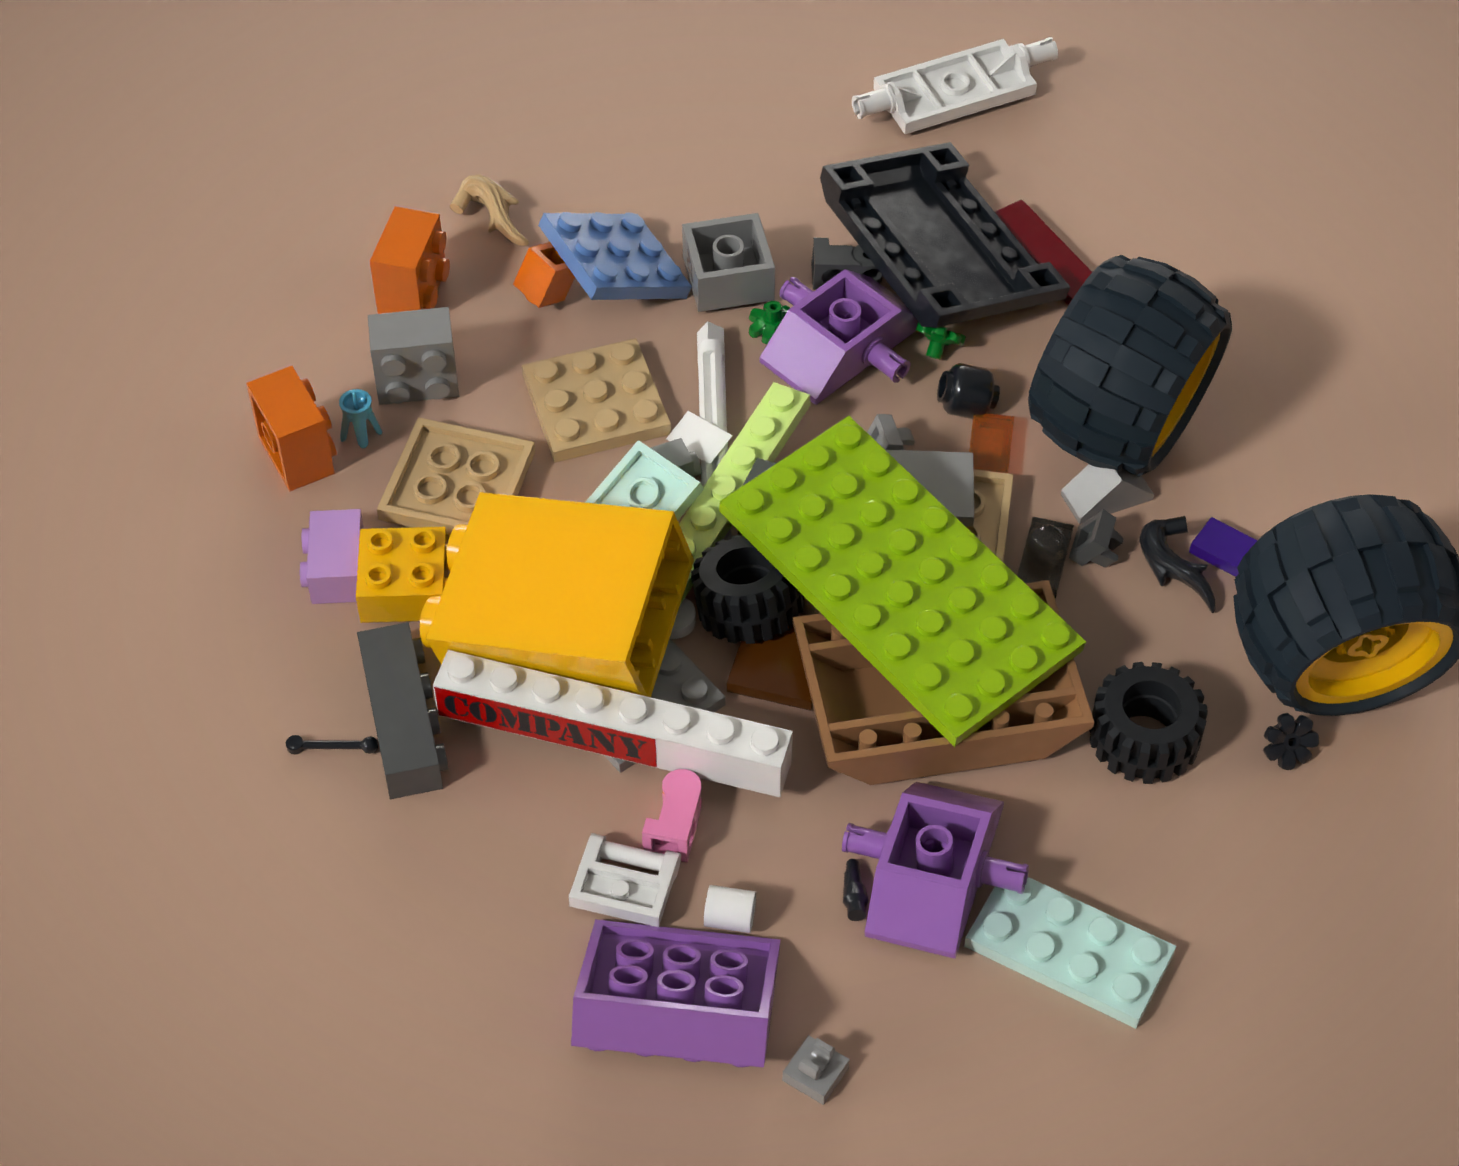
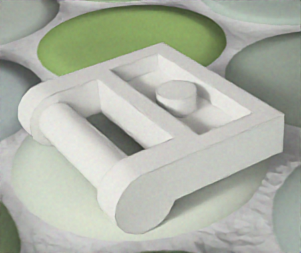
[569,833,681,927]

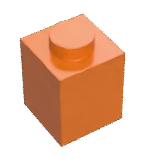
[513,242,575,308]

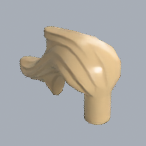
[450,174,529,246]

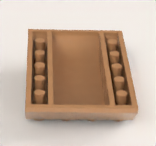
[793,580,1094,785]

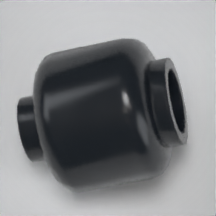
[937,363,1000,420]

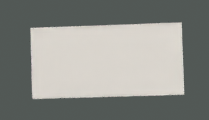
[666,411,733,464]

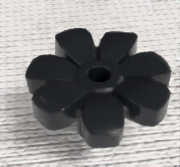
[1263,713,1319,770]

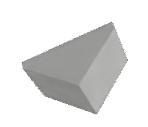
[1061,464,1154,524]

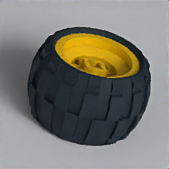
[1028,255,1232,477]
[1233,494,1459,716]

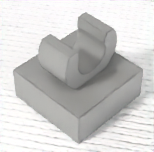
[867,414,915,450]
[782,1035,850,1105]

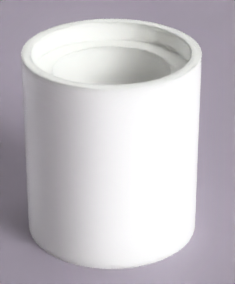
[704,885,756,933]

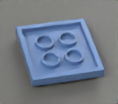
[538,212,692,300]

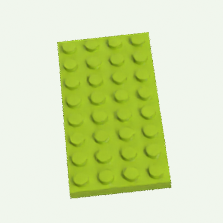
[719,416,1086,747]

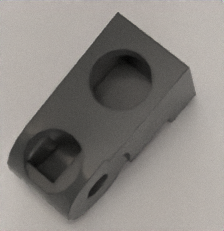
[811,238,883,290]

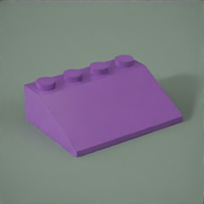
[571,919,781,1068]

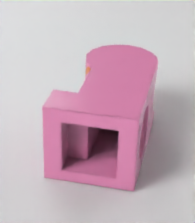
[642,769,702,863]

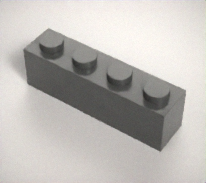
[357,622,449,800]

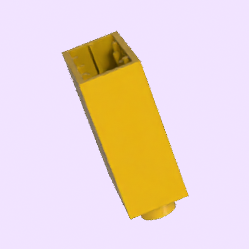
[420,492,694,697]

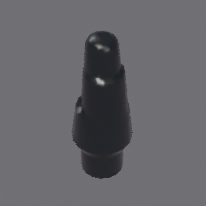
[843,859,868,921]

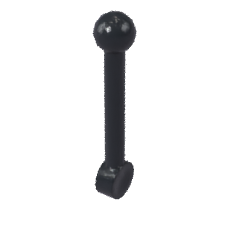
[285,735,378,755]

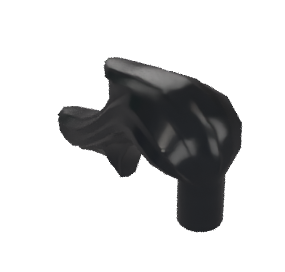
[1139,516,1216,613]

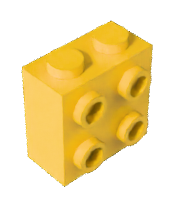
[356,527,449,623]

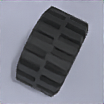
[691,534,804,644]
[1089,662,1208,784]

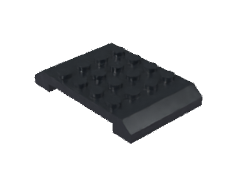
[820,142,1070,328]

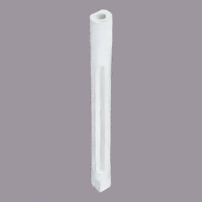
[697,321,732,540]

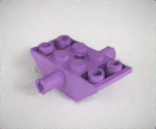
[760,269,918,405]
[842,782,1029,959]

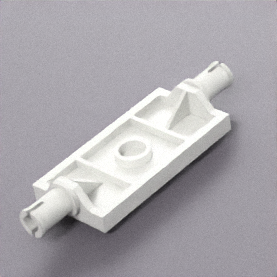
[852,37,1058,134]

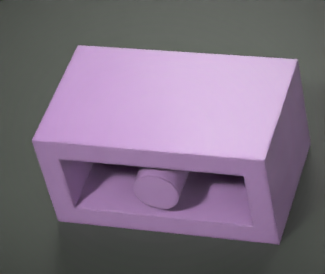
[300,509,364,604]

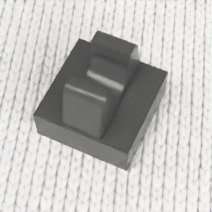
[1069,509,1123,567]

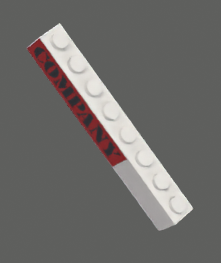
[433,650,793,797]

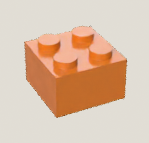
[370,206,450,314]
[246,365,337,492]

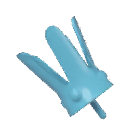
[339,389,382,448]

